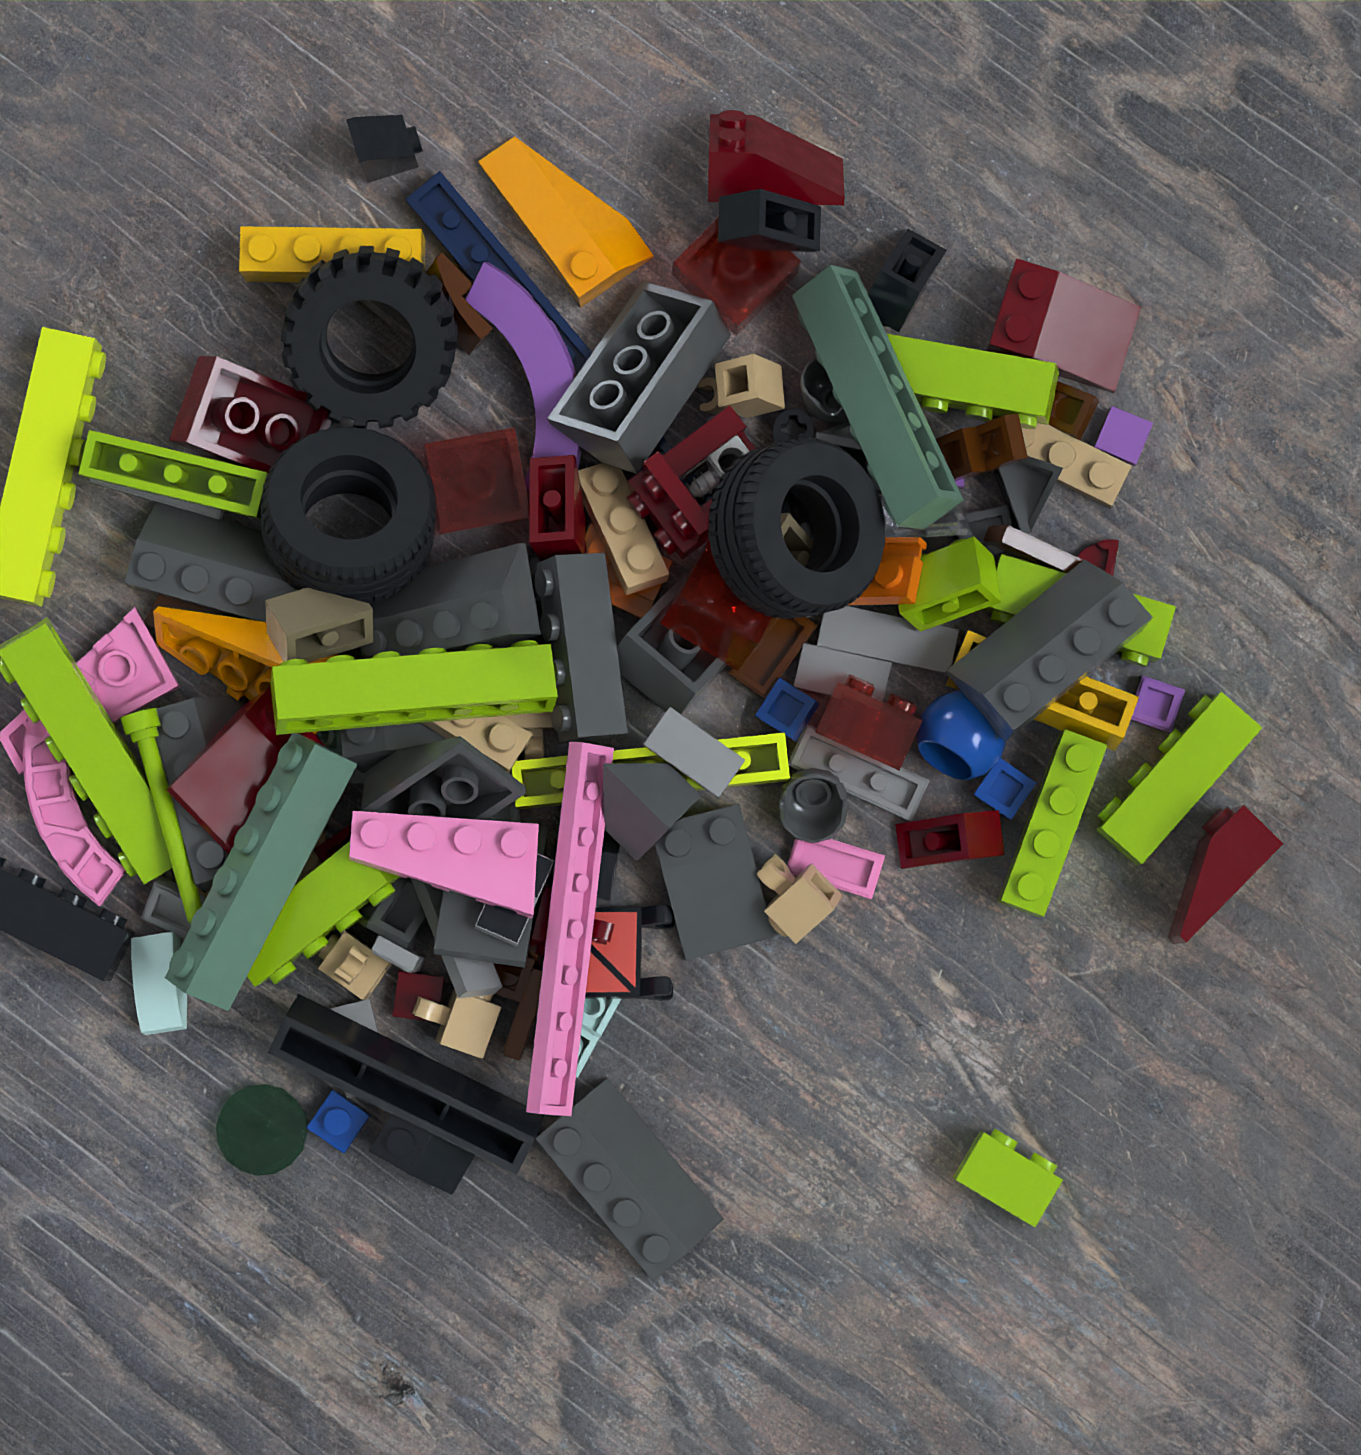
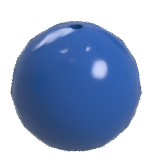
[916,690,1006,780]

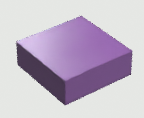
[1094,406,1153,466]
[1130,675,1185,734]

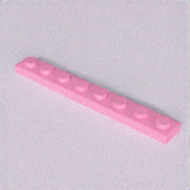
[526,742,614,1116]

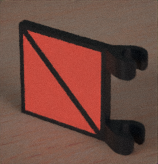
[585,905,675,1001]

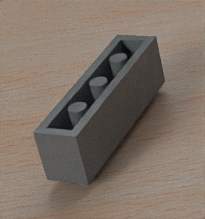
[535,553,628,744]

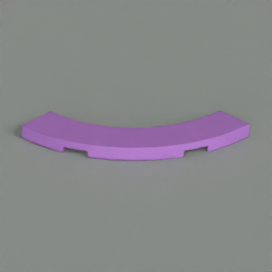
[466,262,581,490]

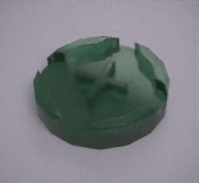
[216,1084,308,1176]

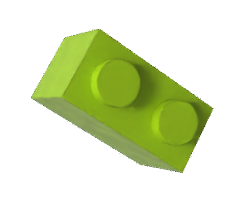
[898,536,1001,632]
[952,1128,1063,1227]

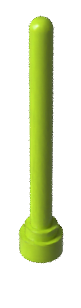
[121,708,202,924]

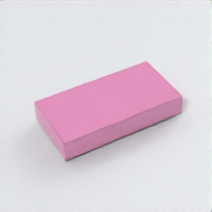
[787,839,885,899]

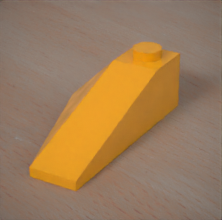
[478,136,654,308]
[153,606,338,735]

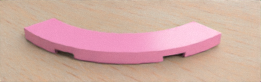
[23,666,126,907]

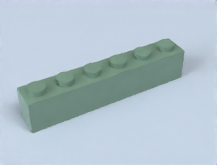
[792,265,964,530]
[165,733,357,1011]

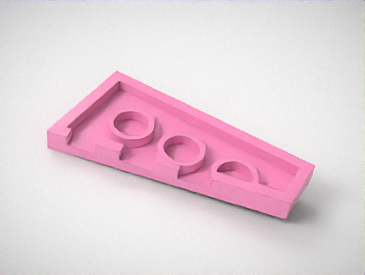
[0,607,180,775]
[349,811,539,918]

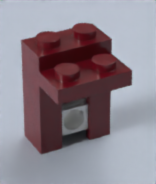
[626,405,756,560]

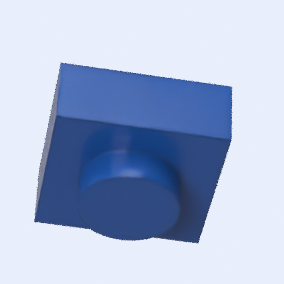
[755,678,820,742]
[972,758,1037,821]
[306,1089,371,1153]

